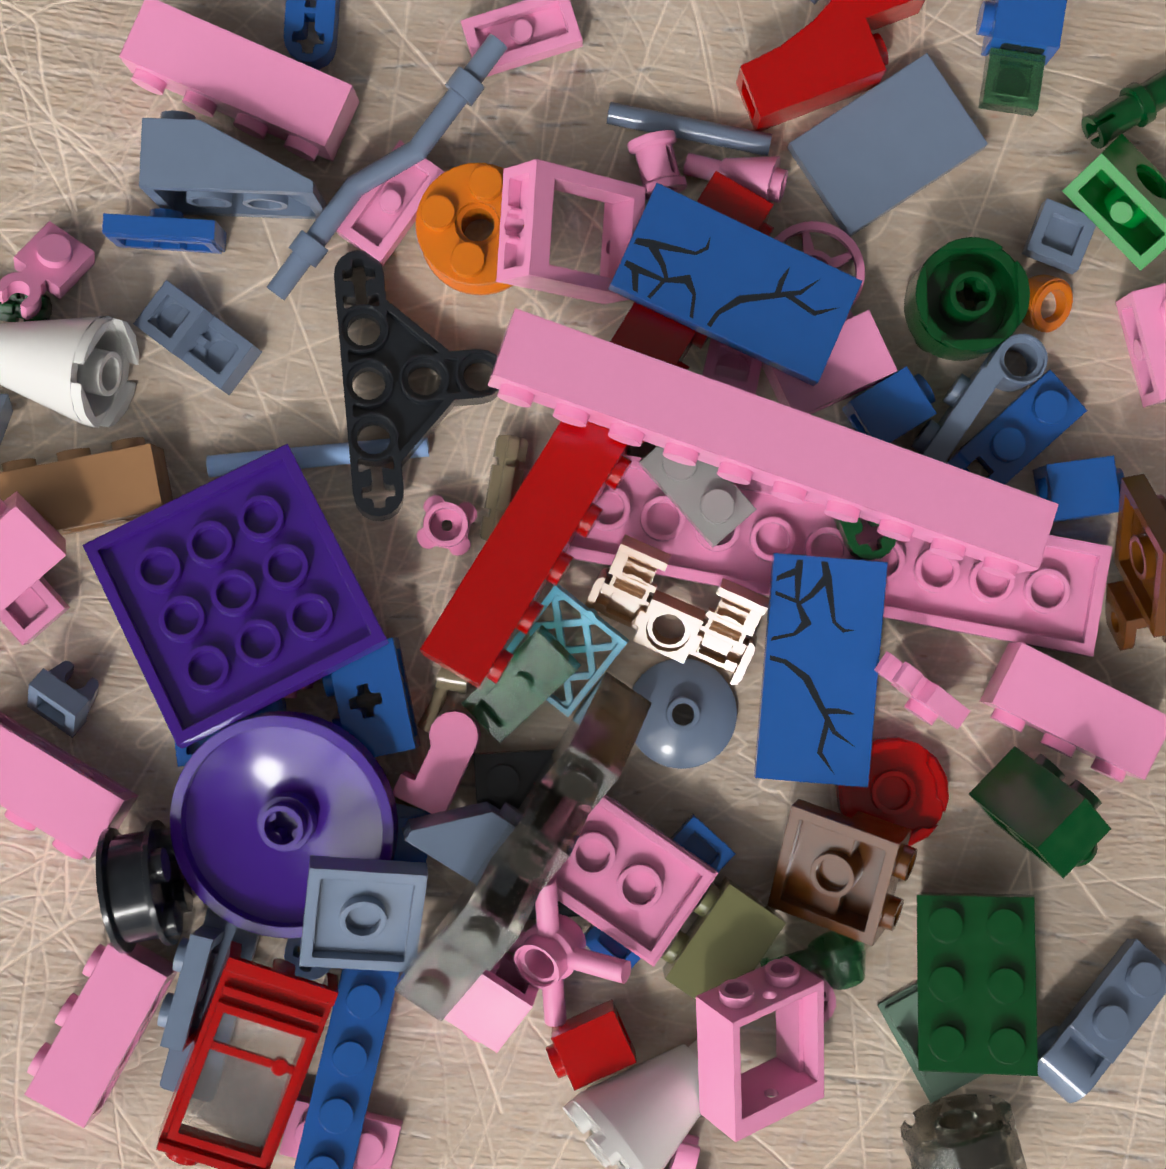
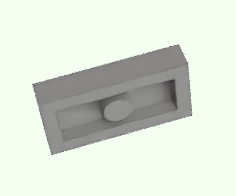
[639,446,757,548]

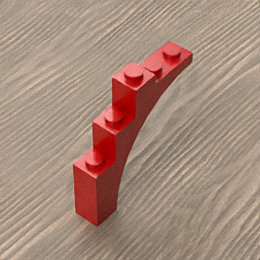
[736,0,925,132]

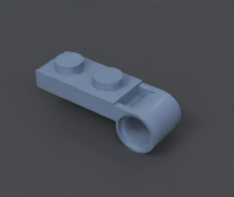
[911,334,1048,463]
[1037,939,1166,1103]

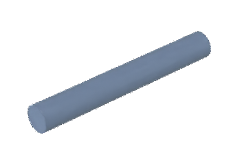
[606,102,772,156]

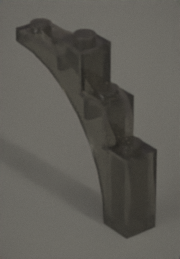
[394,671,652,1022]

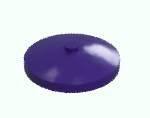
[170,711,398,938]

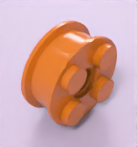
[416,163,524,295]

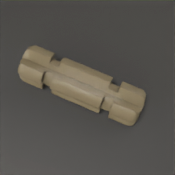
[480,435,528,541]

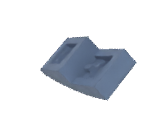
[133,280,262,396]

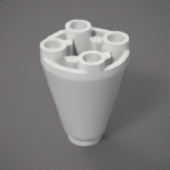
[563,1040,701,1169]

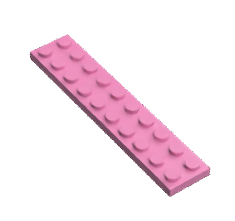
[566,455,1113,657]

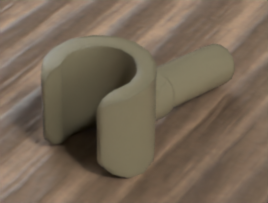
[417,667,469,732]

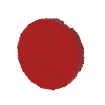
[836,736,949,846]

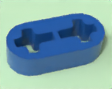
[283,0,340,70]

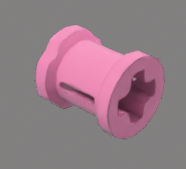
[627,130,687,200]

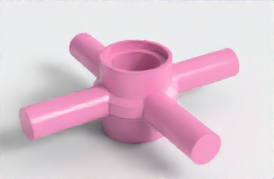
[473,873,631,1027]

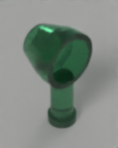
[760,931,866,990]

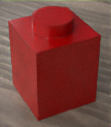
[546,999,637,1091]

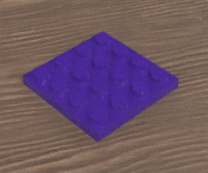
[82,443,389,749]

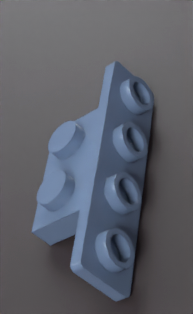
[157,907,259,1101]

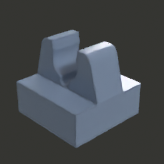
[27,661,99,738]

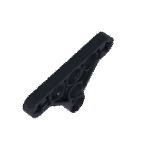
[334,250,499,521]

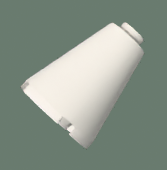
[0,316,139,428]

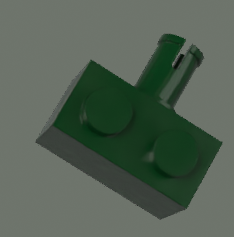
[969,746,1111,879]

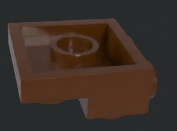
[767,799,917,946]

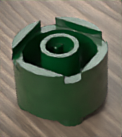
[904,237,1030,361]

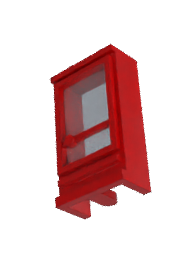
[156,941,339,1169]

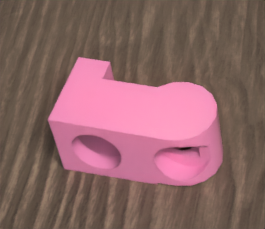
[393,710,481,814]

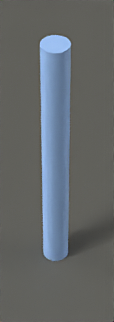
[206,438,429,477]

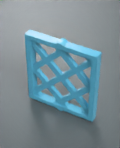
[506,584,629,717]

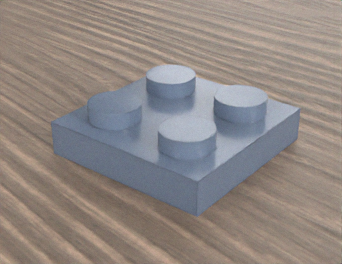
[299,855,428,973]

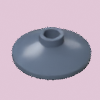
[626,658,737,769]

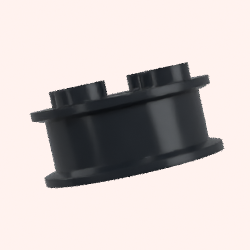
[96,820,193,954]

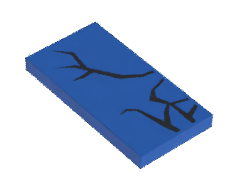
[608,183,862,386]
[754,553,888,787]

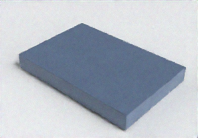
[787,53,988,237]

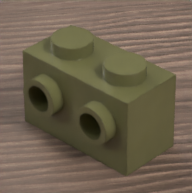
[661,876,786,1000]

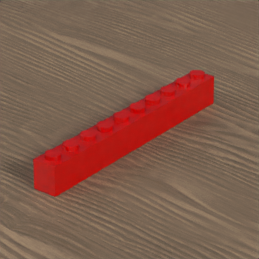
[420,171,774,690]

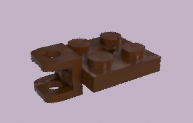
[1105,474,1166,651]

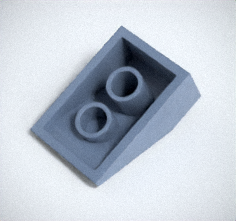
[139,110,327,219]

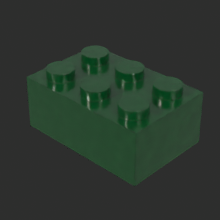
[917,892,1038,1076]

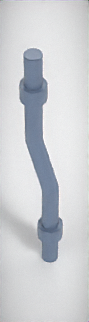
[267,34,507,301]

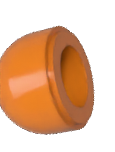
[1022,274,1073,332]

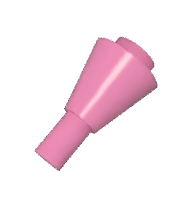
[683,153,788,203]

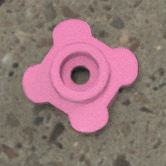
[417,495,477,556]

